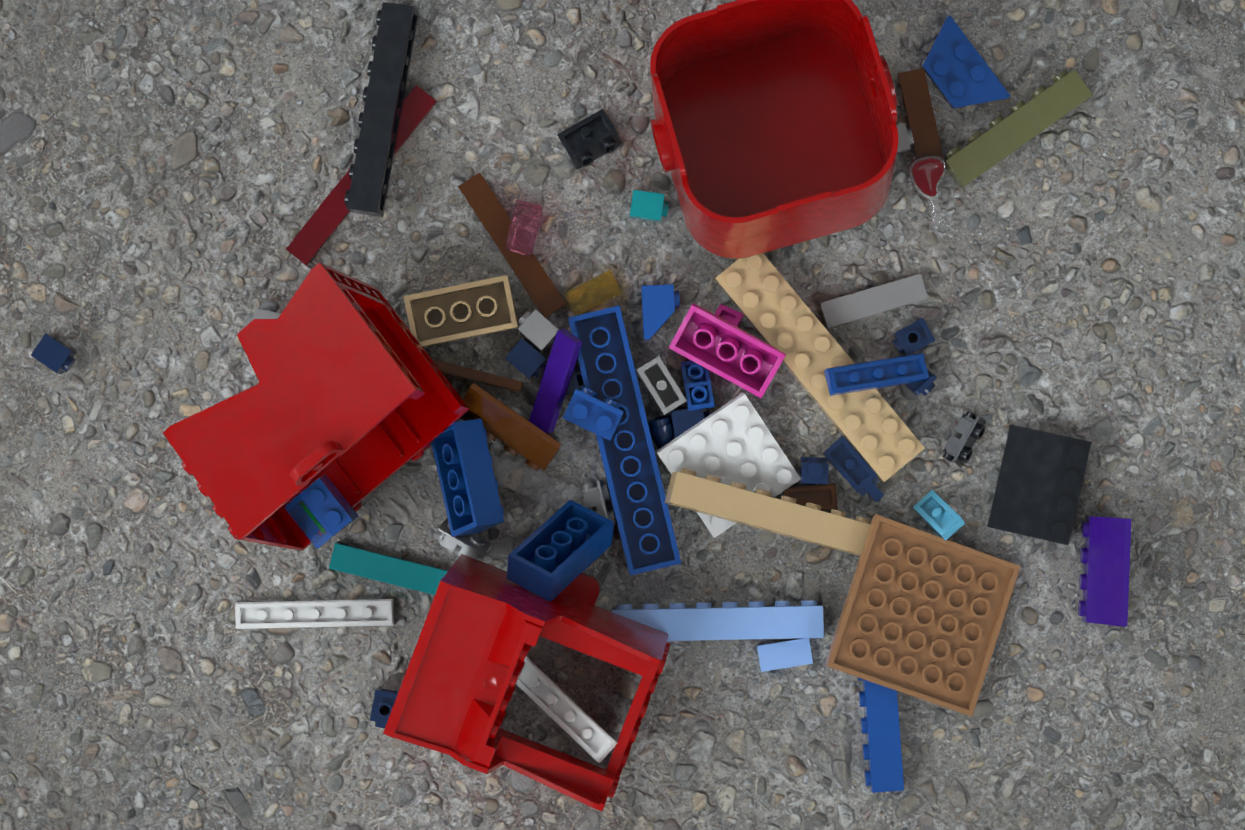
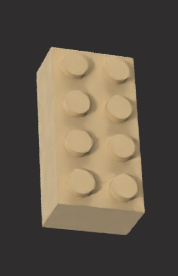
[403,275,519,348]

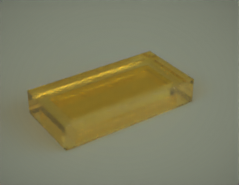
[564,270,622,316]

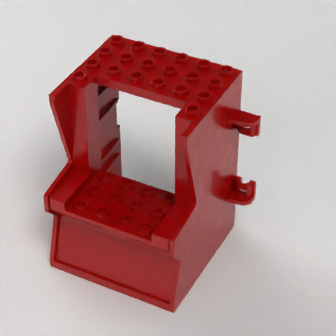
[163,262,469,551]
[383,554,671,811]

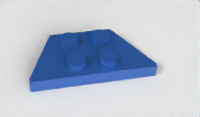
[922,15,1010,109]

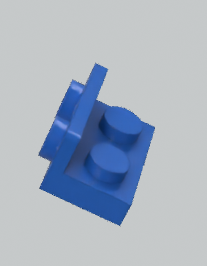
[563,387,624,441]

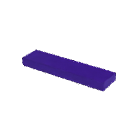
[529,329,582,434]

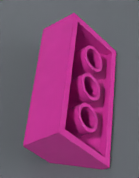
[669,303,786,398]

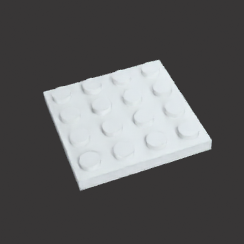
[656,392,800,538]

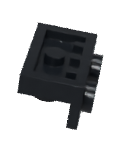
[557,109,622,169]

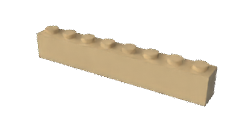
[664,468,871,556]

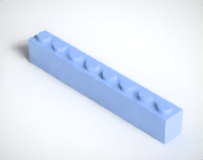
[611,600,824,641]

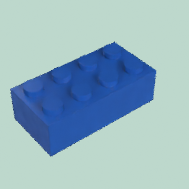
[431,419,504,537]
[507,500,614,602]

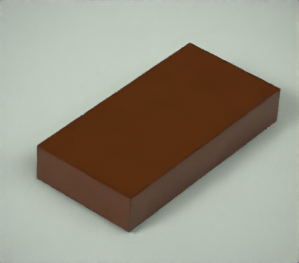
[783,484,838,511]

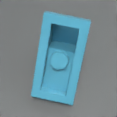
[913,490,965,541]

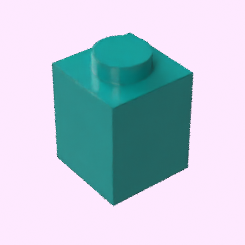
[630,190,669,223]

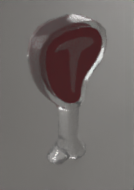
[908,155,950,233]

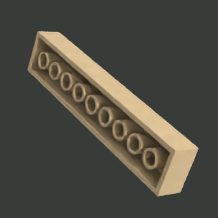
[714,253,925,482]

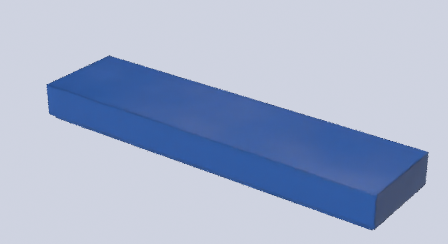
[824,353,929,396]

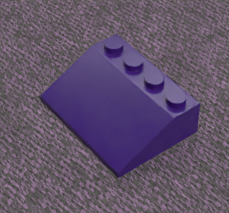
[1078,516,1132,627]

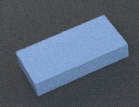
[757,638,813,672]

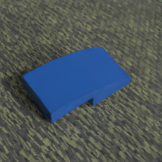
[681,361,715,411]

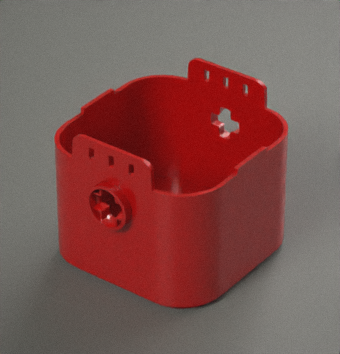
[650,0,899,259]

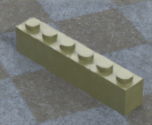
[944,69,1093,188]

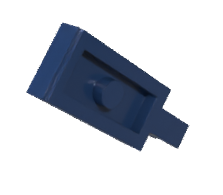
[822,436,884,502]

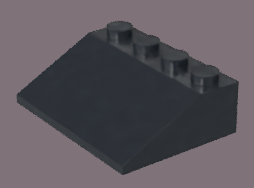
[987,425,1092,545]

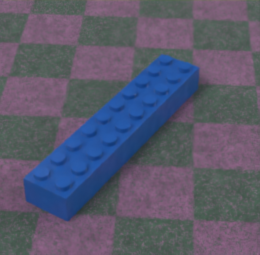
[568,305,681,576]

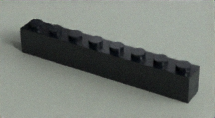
[345,2,419,217]

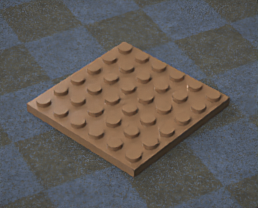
[824,514,1021,717]

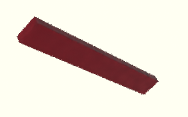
[286,85,437,266]

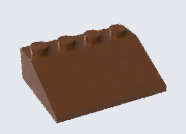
[460,383,563,472]

